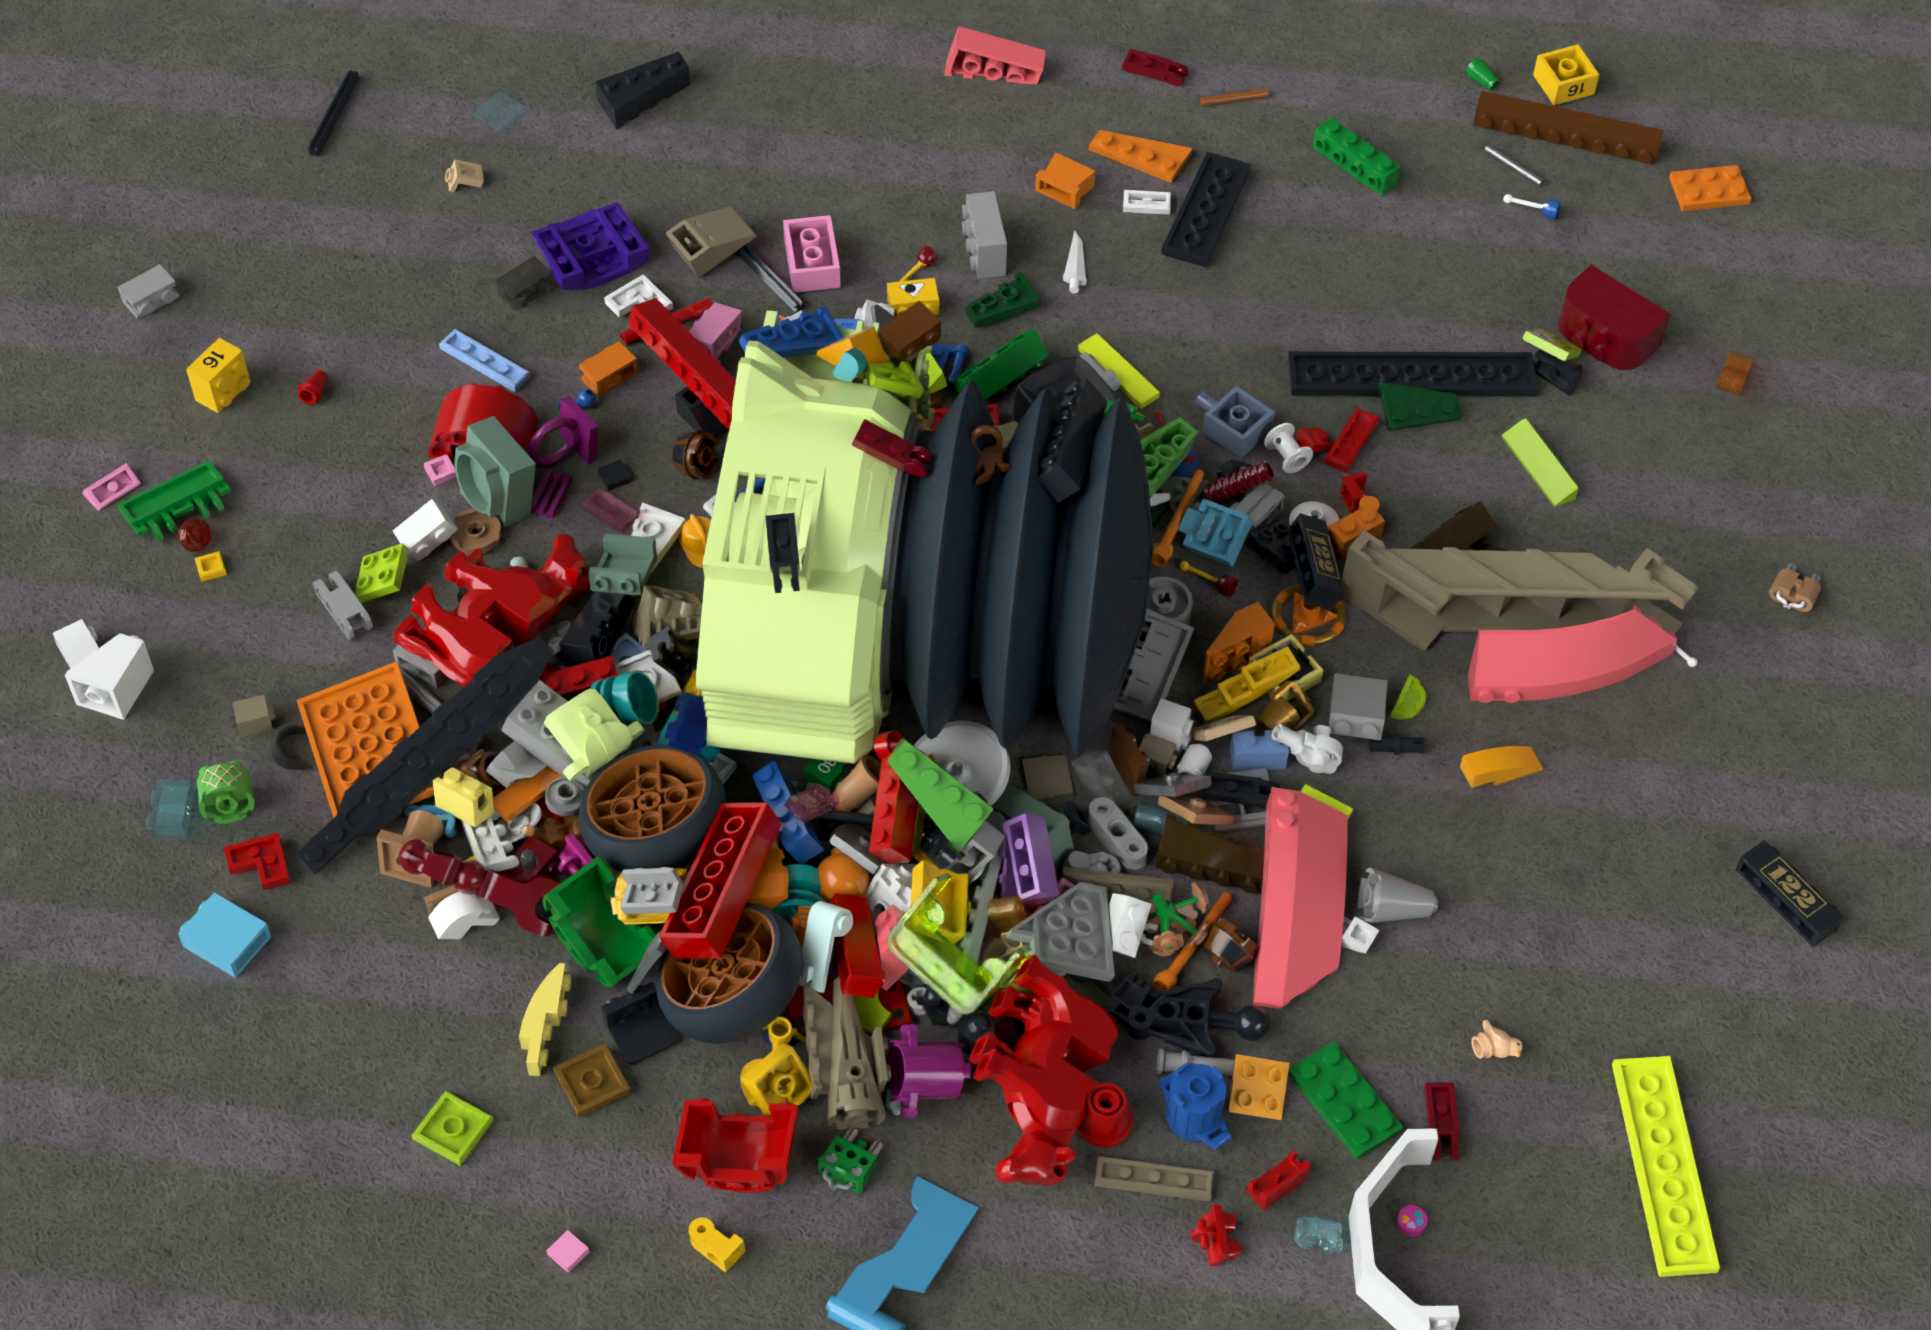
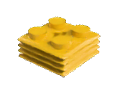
[741,1043,812,1116]

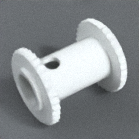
[1264,423,1313,473]

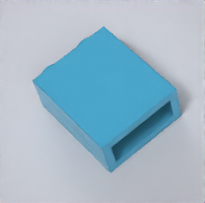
[178,892,271,978]

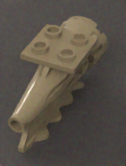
[802,978,891,1131]

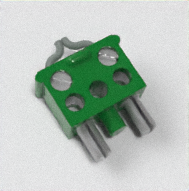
[817,1127,883,1194]

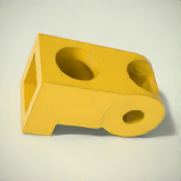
[688,1217,745,1273]

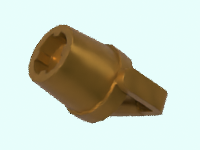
[1256,681,1314,733]

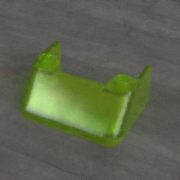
[887,873,1033,1014]

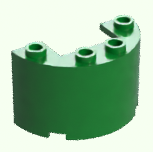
[543,856,658,987]

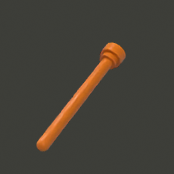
[1152,469,1204,567]
[1152,892,1232,991]

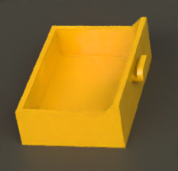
[909,859,971,946]

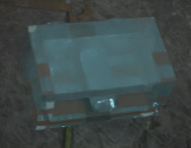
[146,779,195,840]

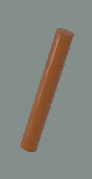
[1200,88,1269,106]

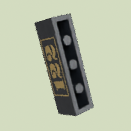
[1287,513,1345,610]
[1735,840,1843,947]

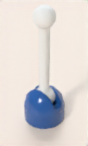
[1503,194,1561,220]

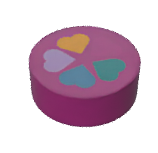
[1397,1205,1428,1237]

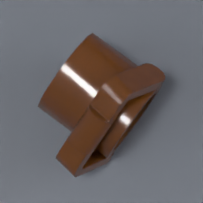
[459,749,505,798]

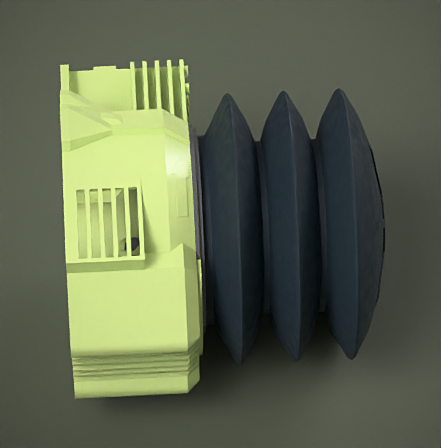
[696,310,1154,764]

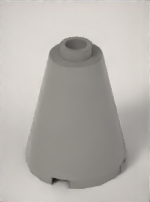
[1357,868,1438,923]

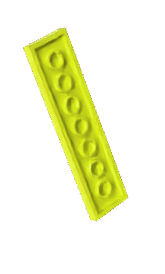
[1612,1056,1720,1277]

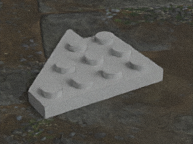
[1007,882,1115,982]

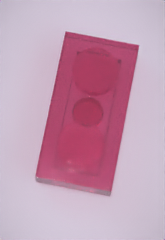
[582,487,638,533]
[784,784,838,823]

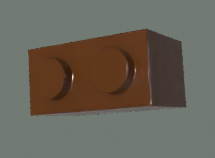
[878,300,941,365]

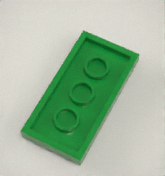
[1288,1041,1404,1161]

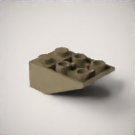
[666,206,757,278]

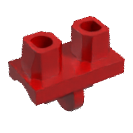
[1190,1204,1241,1266]

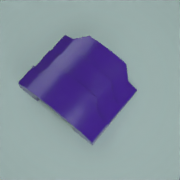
[531,202,650,290]

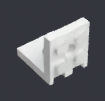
[864,863,917,929]

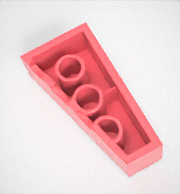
[944,26,1046,84]

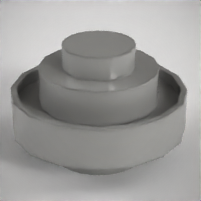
[545,778,585,816]

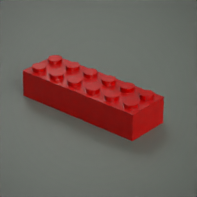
[659,803,782,959]

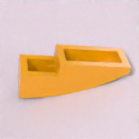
[1460,746,1543,788]

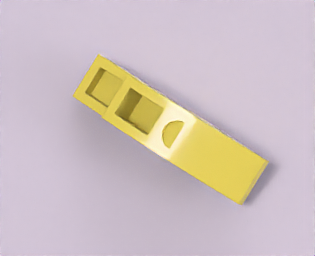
[519,963,571,1076]

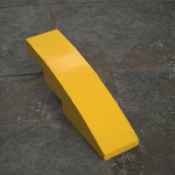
[1194,646,1300,724]

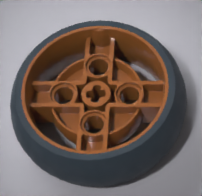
[579,745,726,873]
[656,903,803,1044]

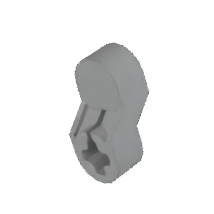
[1062,851,1121,873]

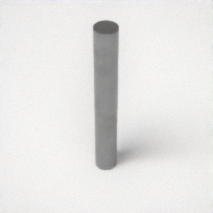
[1484,144,1545,187]

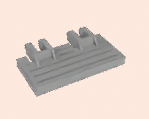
[1113,609,1194,723]

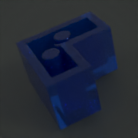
[665,691,708,755]

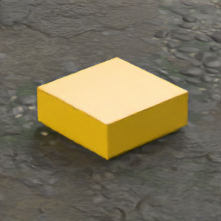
[195,551,227,582]

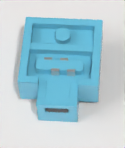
[1178,499,1253,568]

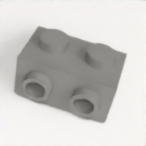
[620,867,684,914]

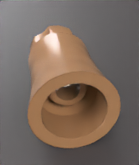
[829,755,881,812]

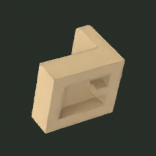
[445,159,484,192]

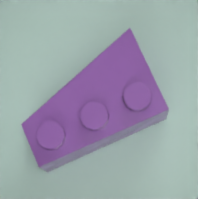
[996,813,1060,914]

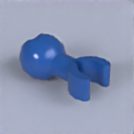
[557,389,597,410]

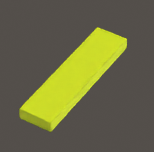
[1078,333,1160,409]

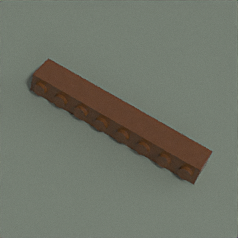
[1473,90,1663,165]

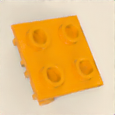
[1228,1054,1289,1120]

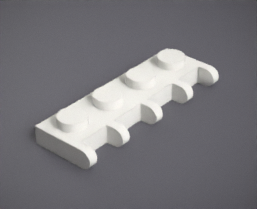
[461,810,519,872]

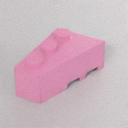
[689,302,742,363]

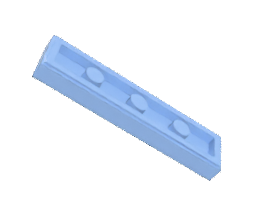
[439,329,531,392]

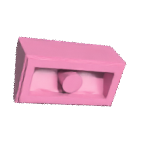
[83,463,141,511]

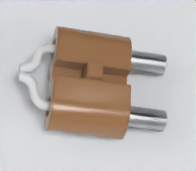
[1769,564,1821,612]

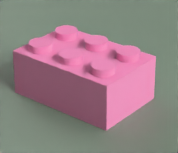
[783,215,841,293]

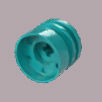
[590,670,659,726]
[772,864,825,924]

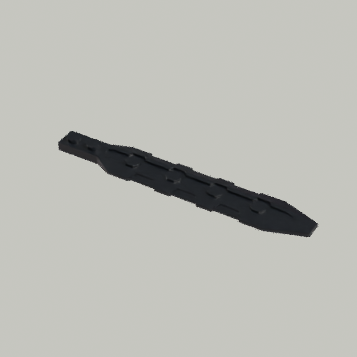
[295,637,554,875]

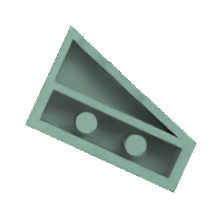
[991,785,1075,873]

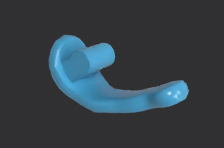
[404,804,457,838]

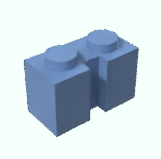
[1230,730,1289,771]

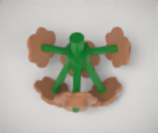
[1146,882,1209,957]

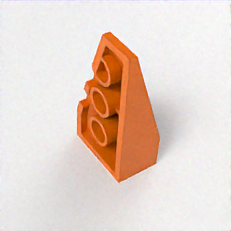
[747,834,789,910]

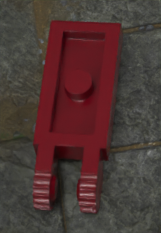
[1122,49,1189,87]
[852,419,934,478]
[1424,1083,1460,1160]

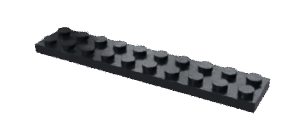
[1288,351,1538,396]

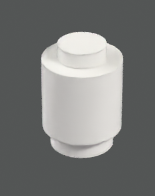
[1177,744,1212,776]

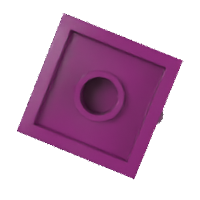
[528,396,598,467]

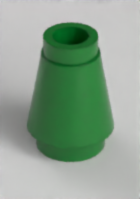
[1465,58,1499,90]

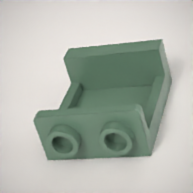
[588,533,657,595]

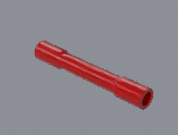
[620,298,713,346]

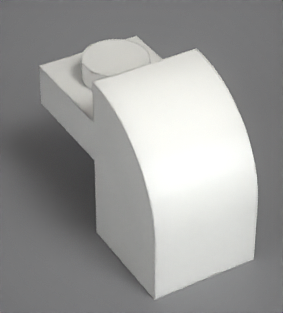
[428,892,500,939]

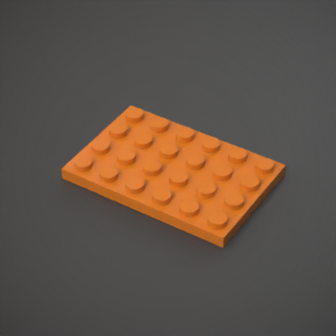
[296,661,434,818]

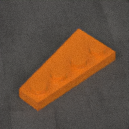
[1089,130,1193,183]

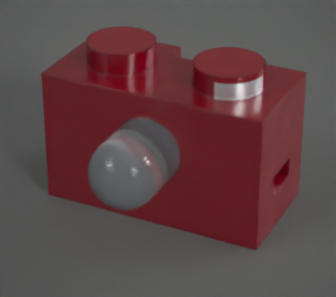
[499,835,559,881]

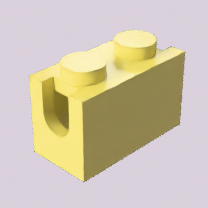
[433,767,494,827]

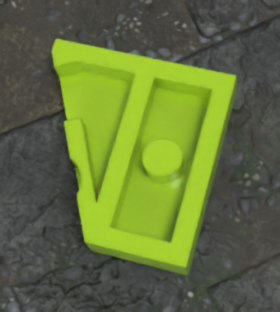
[864,361,924,399]

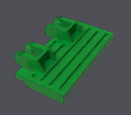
[117,460,231,541]

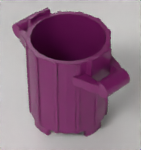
[887,1024,971,1118]

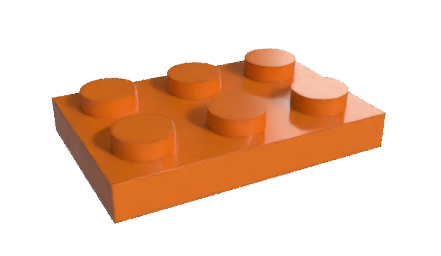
[1669,165,1751,211]

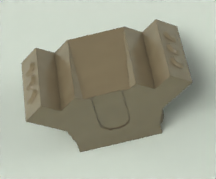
[632,585,702,650]

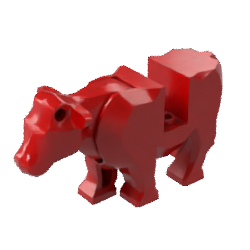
[394,534,590,686]
[969,954,1118,1187]

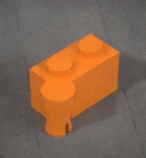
[1328,496,1385,560]

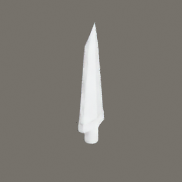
[1063,231,1087,294]

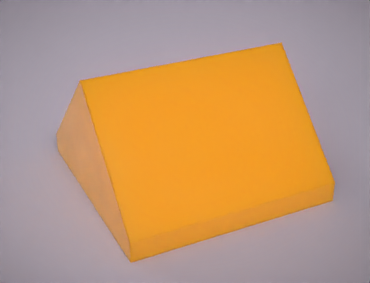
[816,327,888,380]

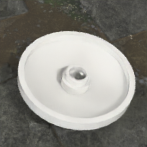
[914,721,1010,819]

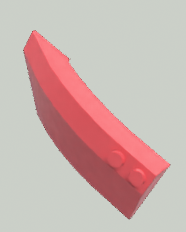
[1468,605,1677,703]
[1253,787,1348,1009]

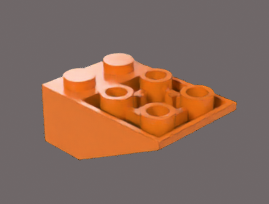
[1202,602,1275,685]

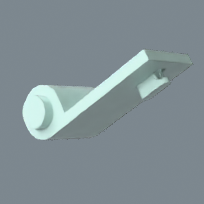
[799,901,853,993]

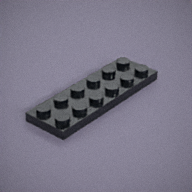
[1161,152,1251,267]

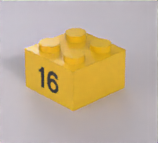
[1533,44,1599,105]
[186,338,251,413]

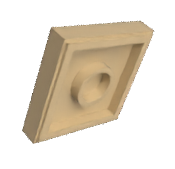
[1189,715,1256,741]

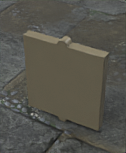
[1022,754,1073,800]

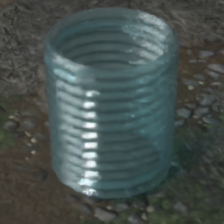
[1134,801,1174,835]

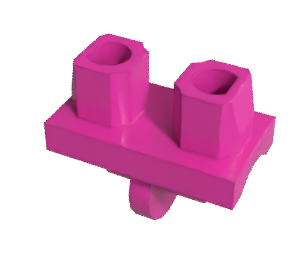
[558,834,596,875]

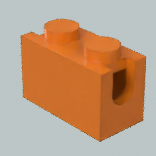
[579,341,638,397]

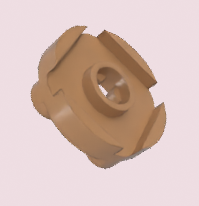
[450,508,502,556]

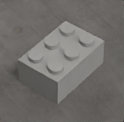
[962,191,1007,279]

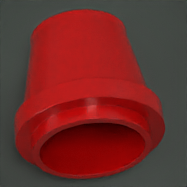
[1077,1083,1134,1148]

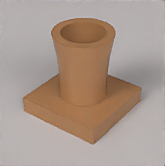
[377,810,444,888]

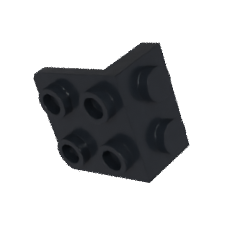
[601,982,678,1065]

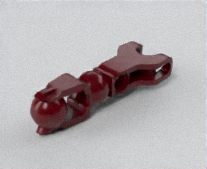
[398,839,562,937]

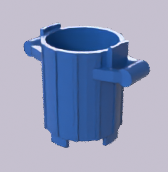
[1158,1063,1232,1151]

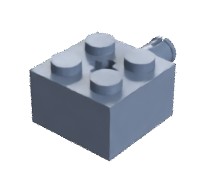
[1195,386,1275,459]

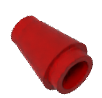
[298,370,328,405]

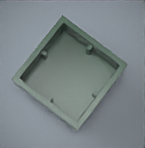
[455,416,536,528]

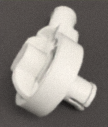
[1272,724,1343,774]

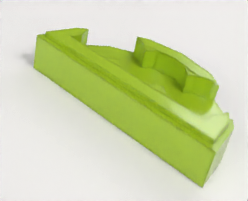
[1390,674,1427,720]

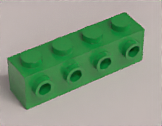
[1313,117,1401,196]
[952,330,1049,404]

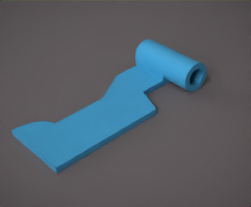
[826,1176,979,1330]

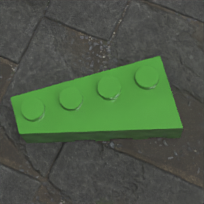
[1141,417,1198,499]
[886,738,993,853]

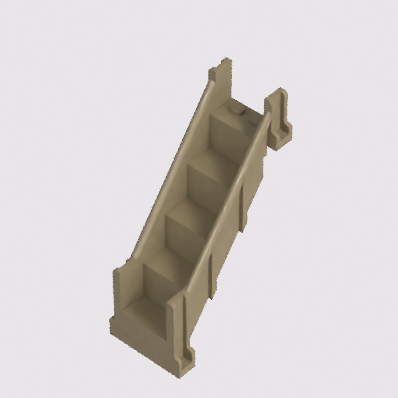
[1342,530,1698,651]

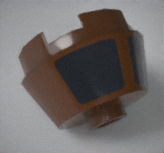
[671,430,719,480]
[1203,918,1259,972]

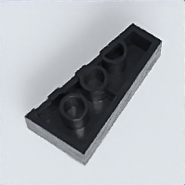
[595,51,690,130]
[559,591,634,668]

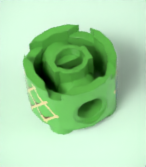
[197,761,254,824]

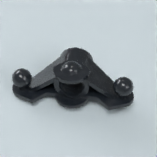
[922,985,1020,1056]

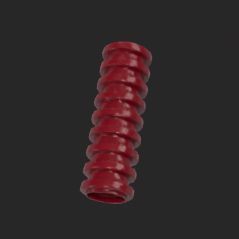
[1204,460,1274,503]

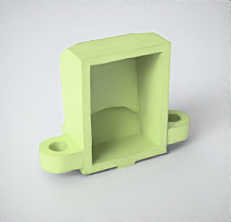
[544,688,645,781]

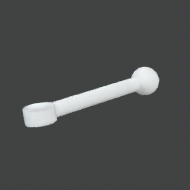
[1674,645,1698,667]

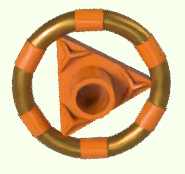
[1271,584,1347,646]

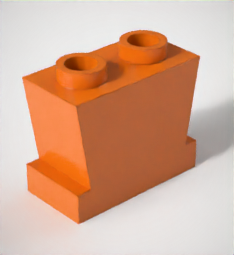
[1035,152,1095,209]

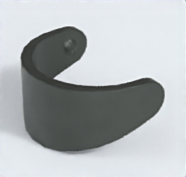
[272,725,307,770]

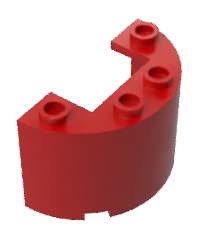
[428,383,538,460]
[672,1098,799,1193]

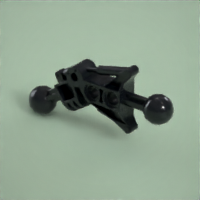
[1068,973,1270,1058]

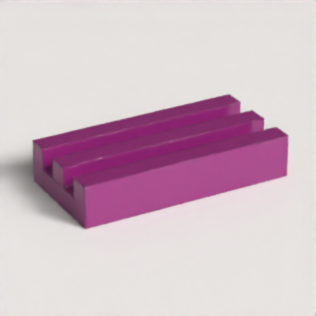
[531,469,572,518]

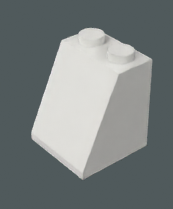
[65,633,154,720]

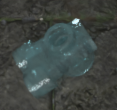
[1294,1216,1343,1254]

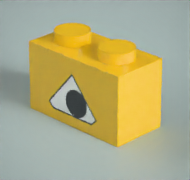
[887,278,939,318]

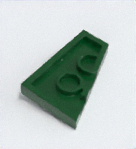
[965,272,1041,328]
[1378,382,1462,431]

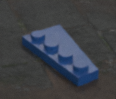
[739,306,844,358]

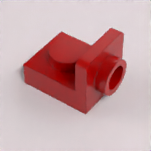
[1339,472,1367,513]

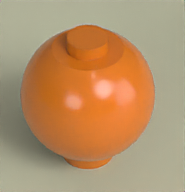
[817,848,870,903]

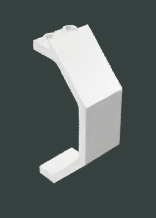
[1349,1129,1459,1330]

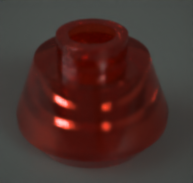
[177,518,212,553]

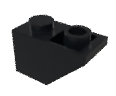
[675,386,727,437]

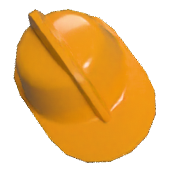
[678,514,711,568]

